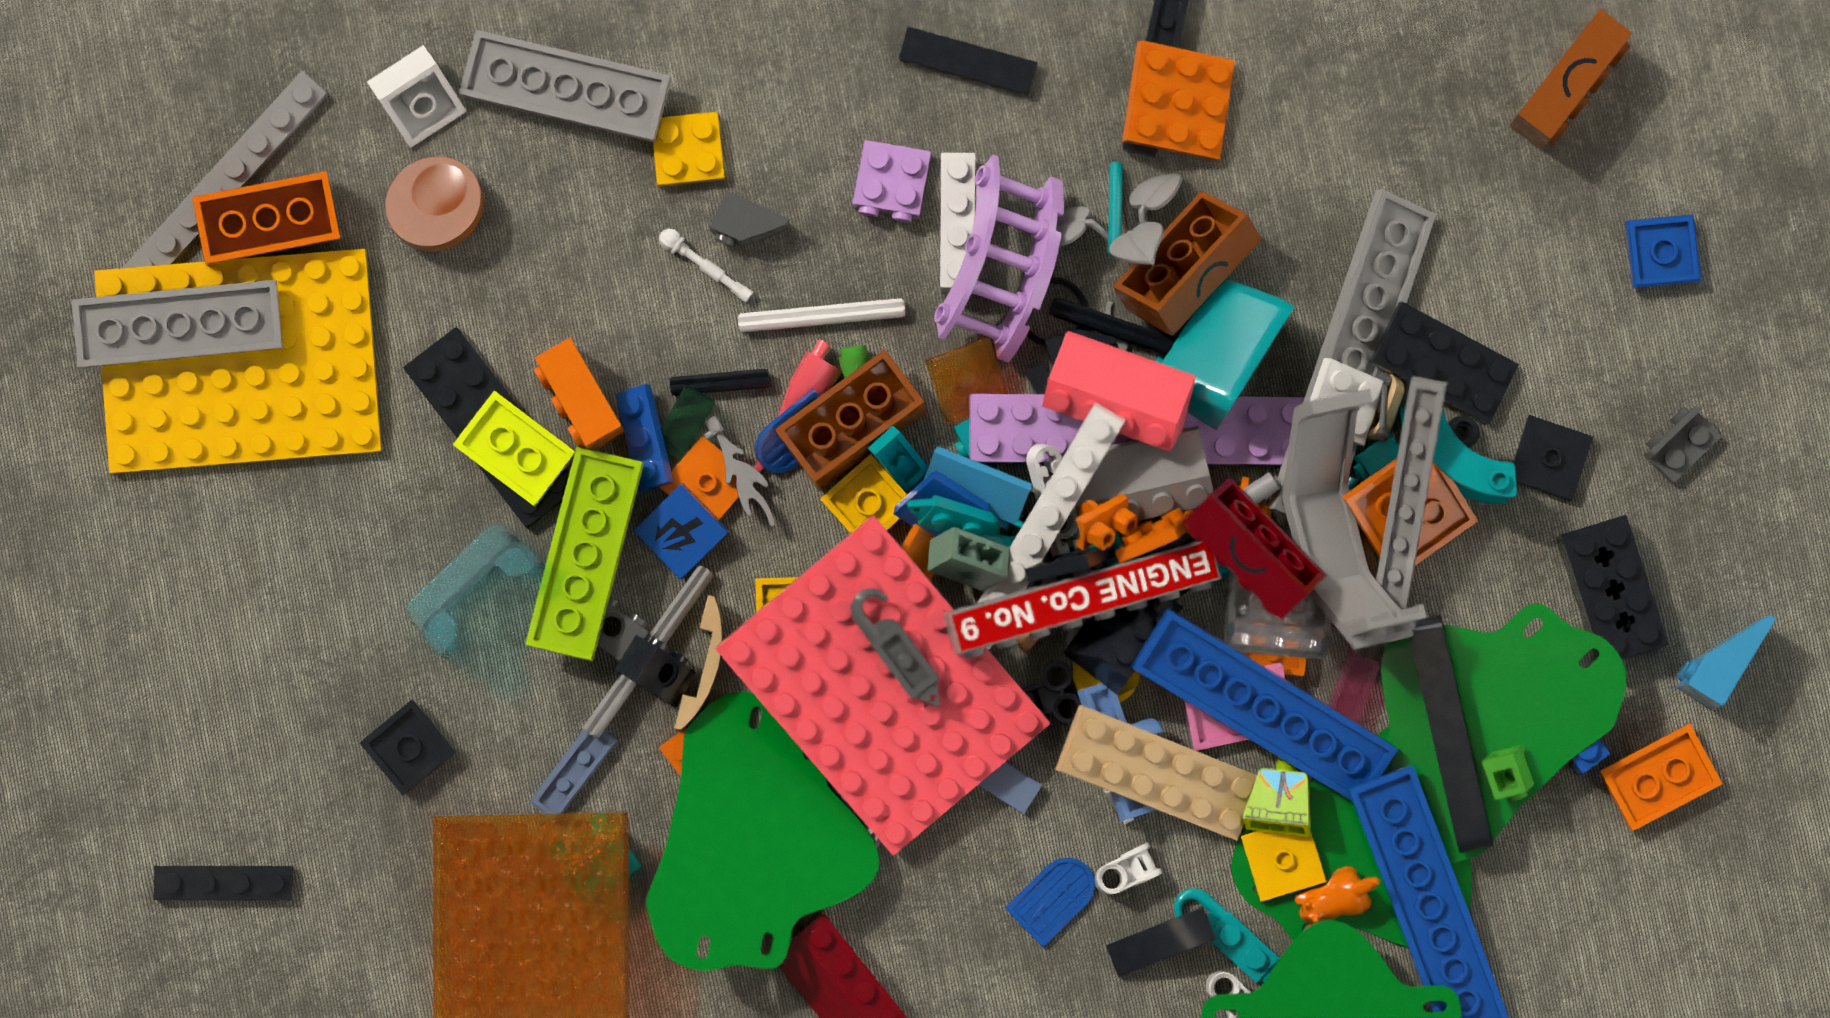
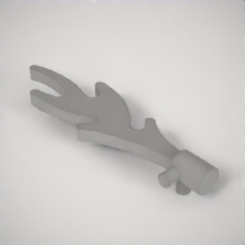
[704,415,774,527]

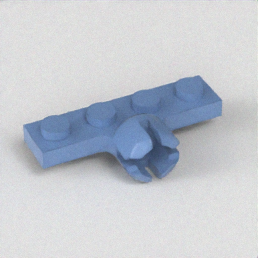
[1077,683,1167,822]

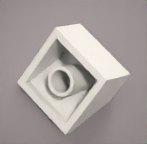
[367,45,467,148]

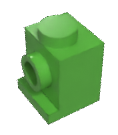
[1482,744,1534,802]

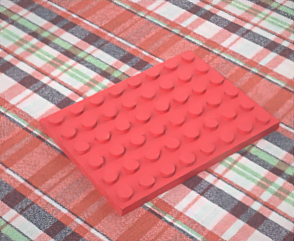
[715,514,1051,856]

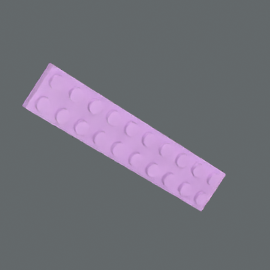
[969,394,1305,466]

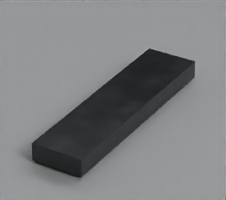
[899,26,1037,96]

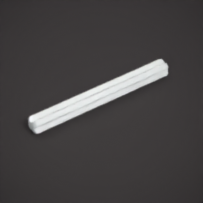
[738,298,906,332]

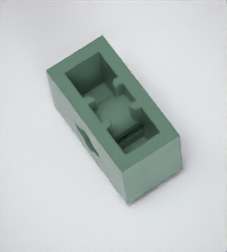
[928,527,1009,591]

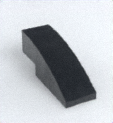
[1106,907,1216,977]

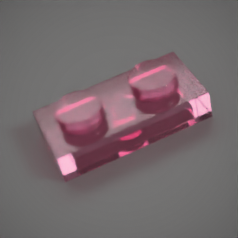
[1328,651,1381,723]

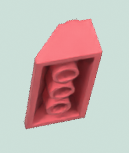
[1042,331,1196,452]

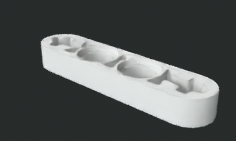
[1026,443,1082,556]

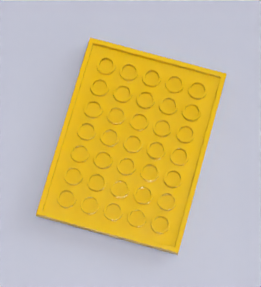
[94,249,382,474]

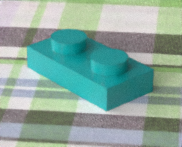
[868,425,929,492]

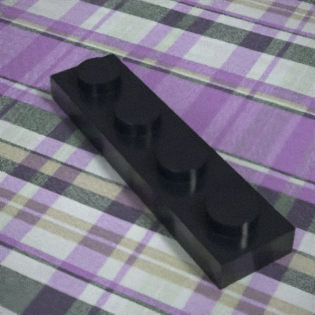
[154,866,293,900]

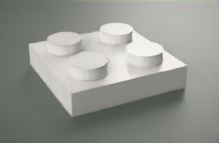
[1310,358,1383,446]

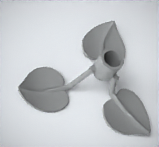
[1056,174,1182,266]

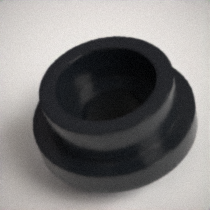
[1448,416,1479,448]

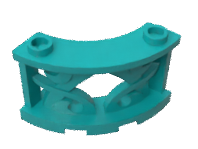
[1398,403,1517,504]

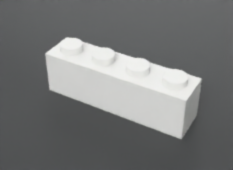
[940,153,976,293]

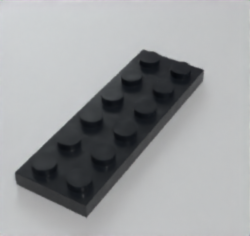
[403,326,570,528]

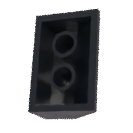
[1063,597,1184,694]

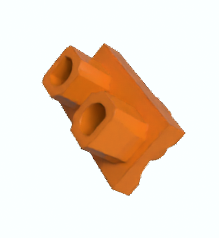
[1076,493,1138,551]

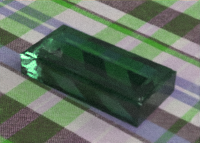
[661,384,716,460]

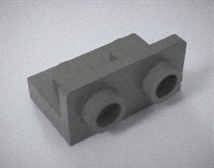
[1643,405,1721,484]

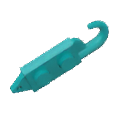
[907,495,1025,548]
[1173,888,1279,983]

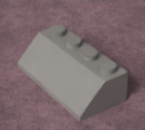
[1076,426,1213,521]

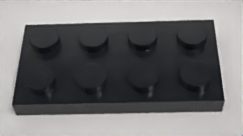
[1369,301,1519,425]

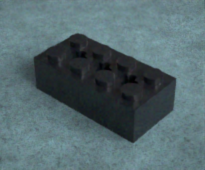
[1556,514,1668,660]

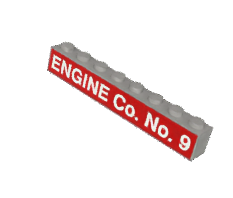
[943,540,1221,658]

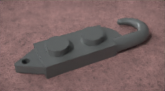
[851,588,940,706]

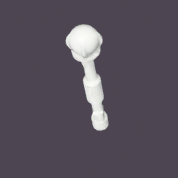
[659,229,753,303]

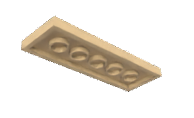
[1055,705,1257,841]

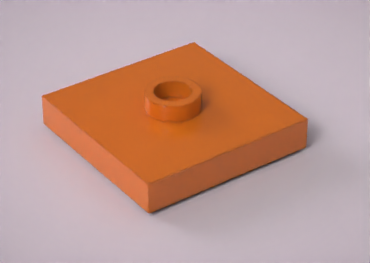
[659,435,739,521]

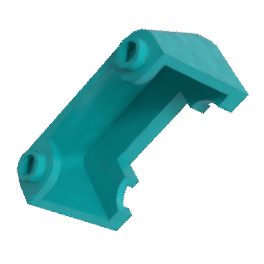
[1155,278,1295,430]

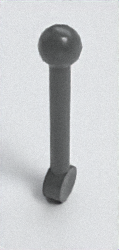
[1376,373,1391,441]

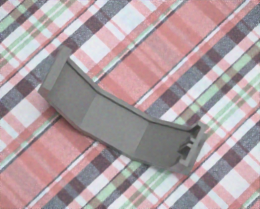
[1282,389,1427,649]

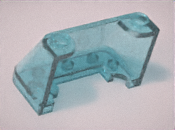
[406,524,545,660]

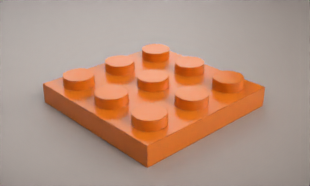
[1122,40,1235,161]
[1342,458,1478,566]

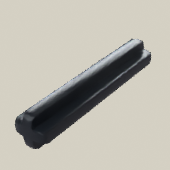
[669,368,770,396]

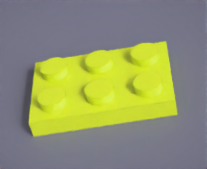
[453,391,575,507]

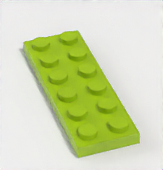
[525,447,644,662]

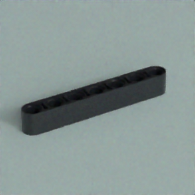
[1409,615,1494,853]

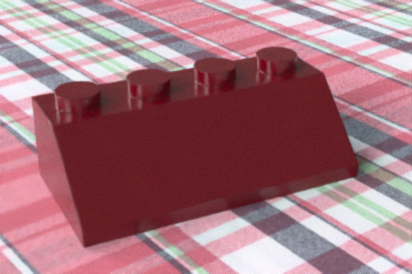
[779,914,907,1018]

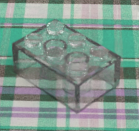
[1224,573,1331,660]

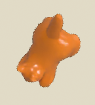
[1294,866,1380,927]

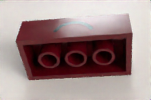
[1183,478,1327,620]

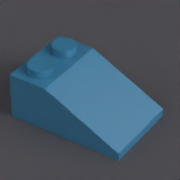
[1676,615,1776,710]

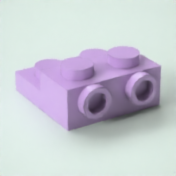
[853,140,931,223]

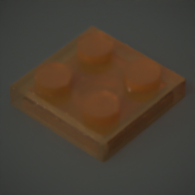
[924,337,1008,423]

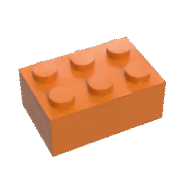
[533,338,625,451]

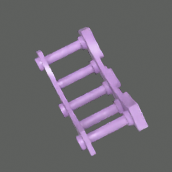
[934,154,1064,363]

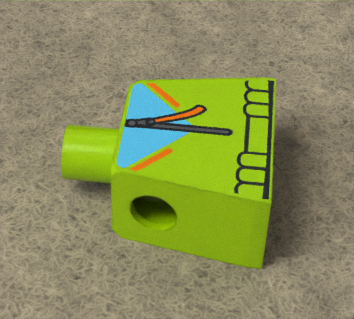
[1243,756,1311,837]

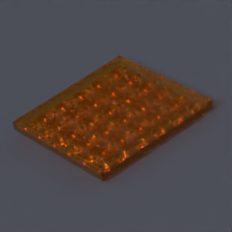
[433,812,629,1018]

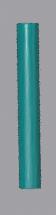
[1108,162,1123,258]

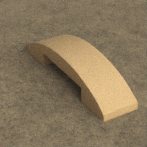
[675,595,722,731]

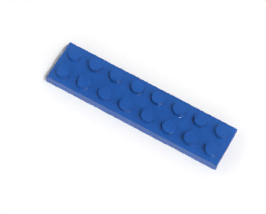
[1131,608,1398,801]
[1348,764,1509,1018]

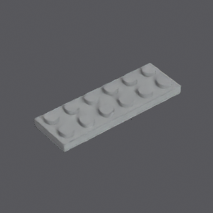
[459,30,672,143]
[72,280,284,368]

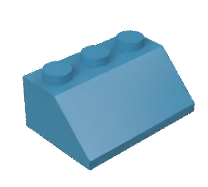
[924,446,1032,531]

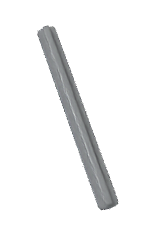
[584,565,713,738]

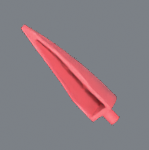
[754,339,842,472]

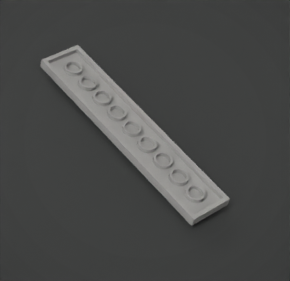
[1267,189,1436,516]

